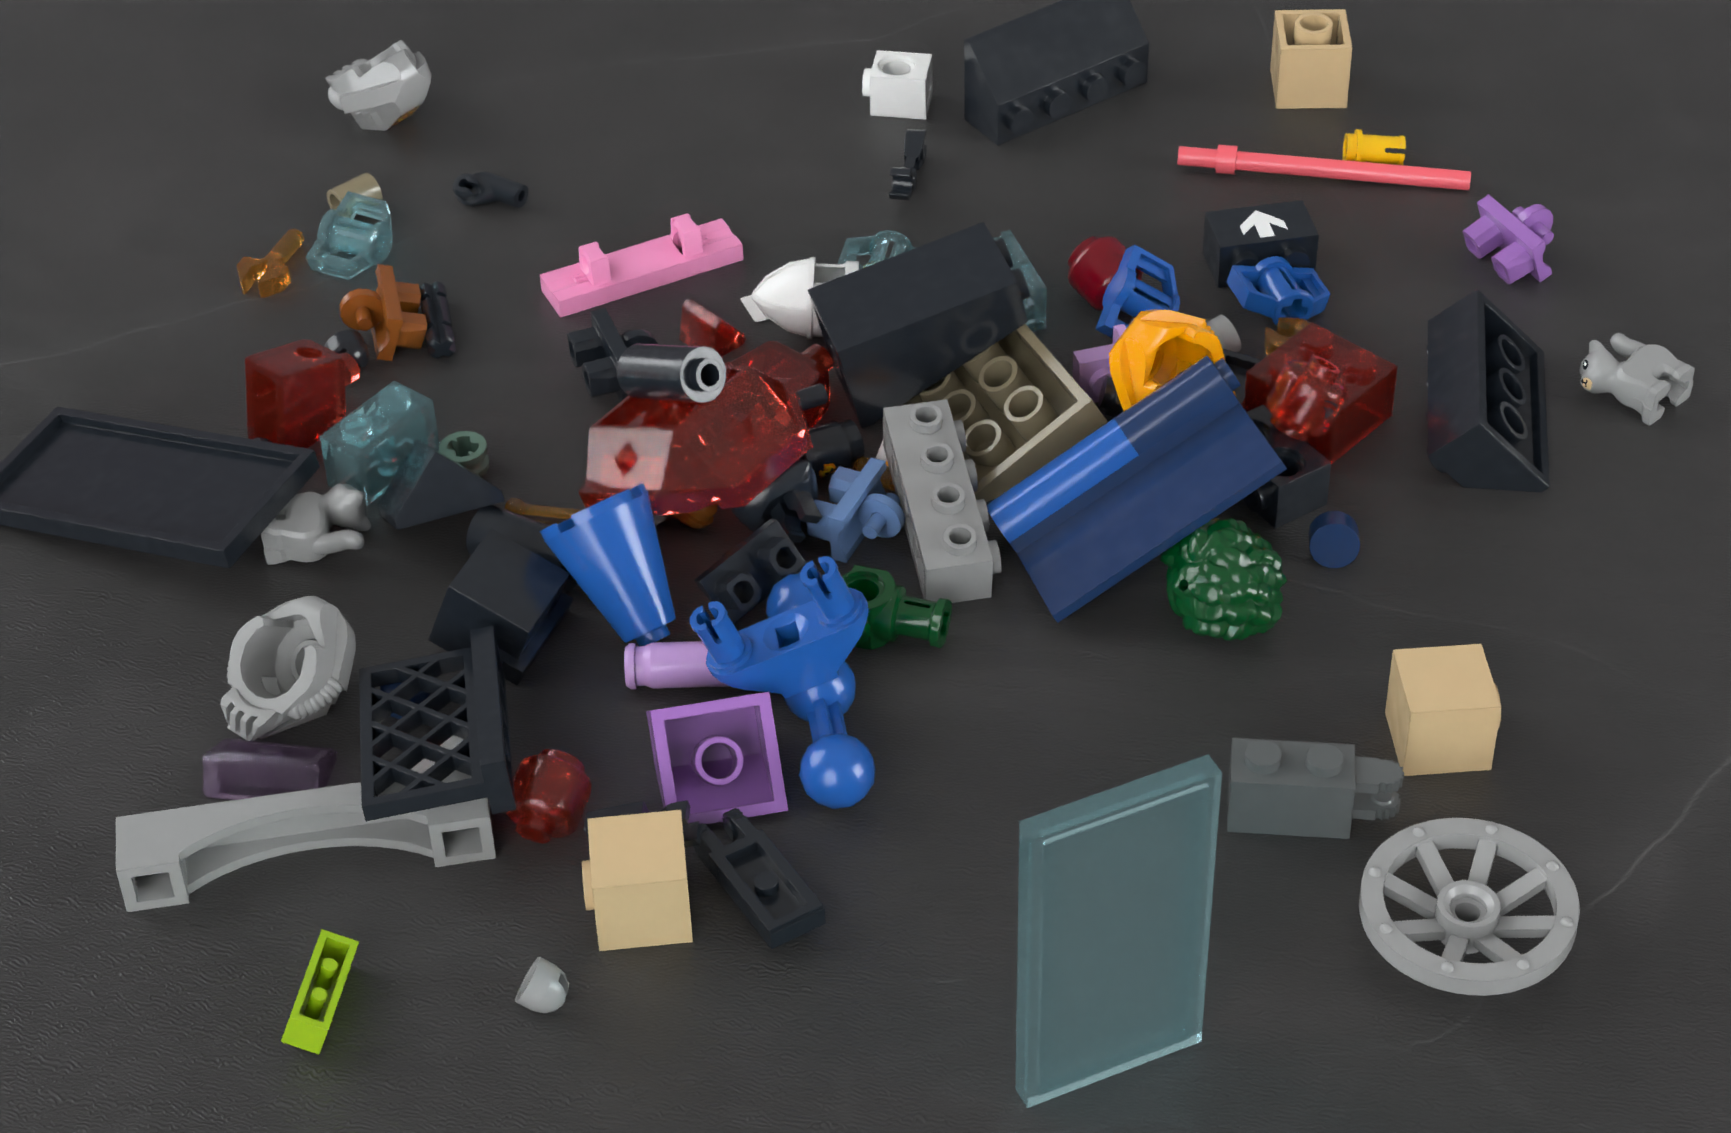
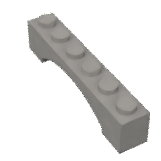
[116,770,496,912]

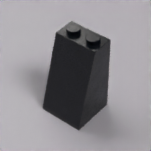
[808,222,1030,428]

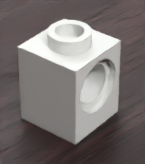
[862,50,933,120]

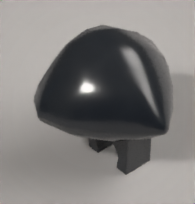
[730,458,822,543]

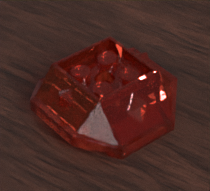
[578,361,813,516]

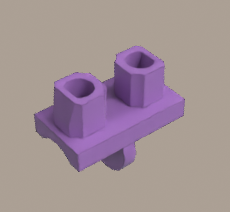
[1462,194,1554,285]

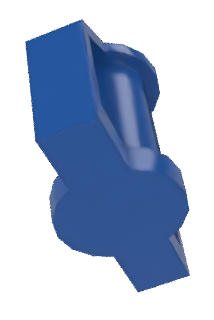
[1095,245,1180,339]
[1226,256,1331,329]

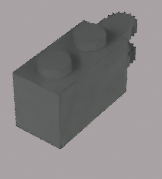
[1227,738,1404,839]

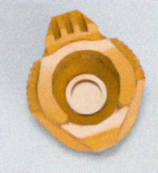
[1109,309,1236,412]

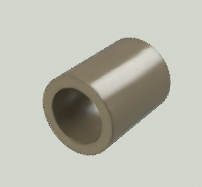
[327,172,383,221]

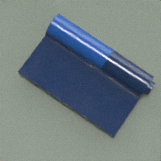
[987,355,1287,623]

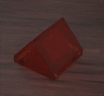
[679,299,746,357]

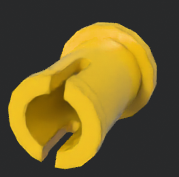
[1342,129,1406,165]

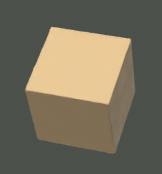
[1270,9,1352,109]
[1385,644,1501,776]
[582,810,693,951]

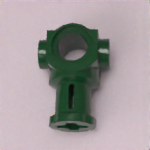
[842,565,952,650]

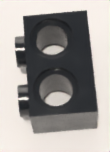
[1243,405,1331,529]

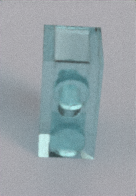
[319,381,440,506]

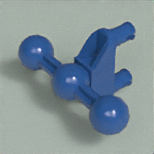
[690,556,876,809]

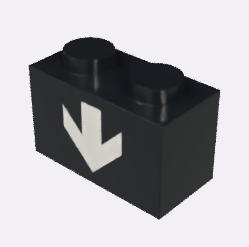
[1203,200,1319,288]

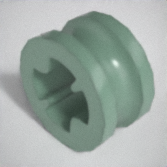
[439,431,489,477]

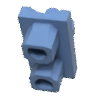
[806,457,905,563]

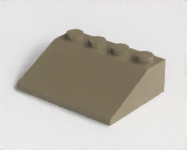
[903,324,1108,502]

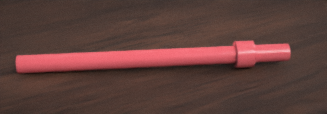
[1177,144,1471,191]

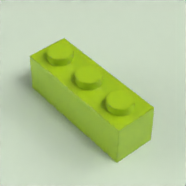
[281,929,359,1055]

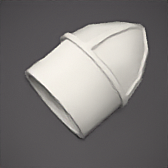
[752,257,859,339]

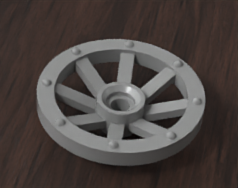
[1359,818,1580,996]

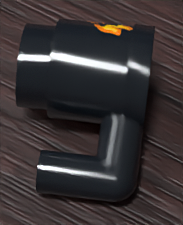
[779,383,865,479]

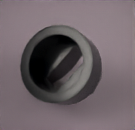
[324,330,370,375]

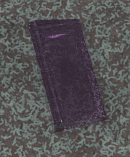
[203,738,337,800]

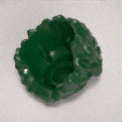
[1160,517,1287,641]

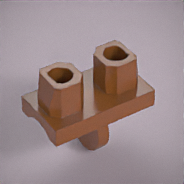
[339,264,427,361]

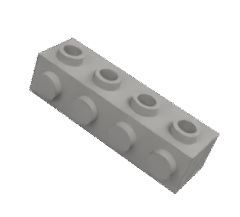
[883,399,1001,603]

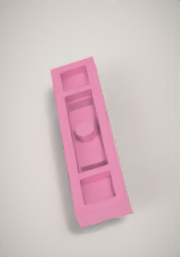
[540,213,744,318]

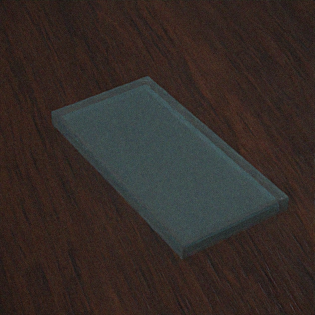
[1015,754,1222,1108]

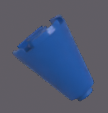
[540,483,676,646]

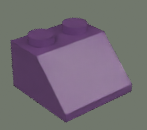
[646,692,788,824]

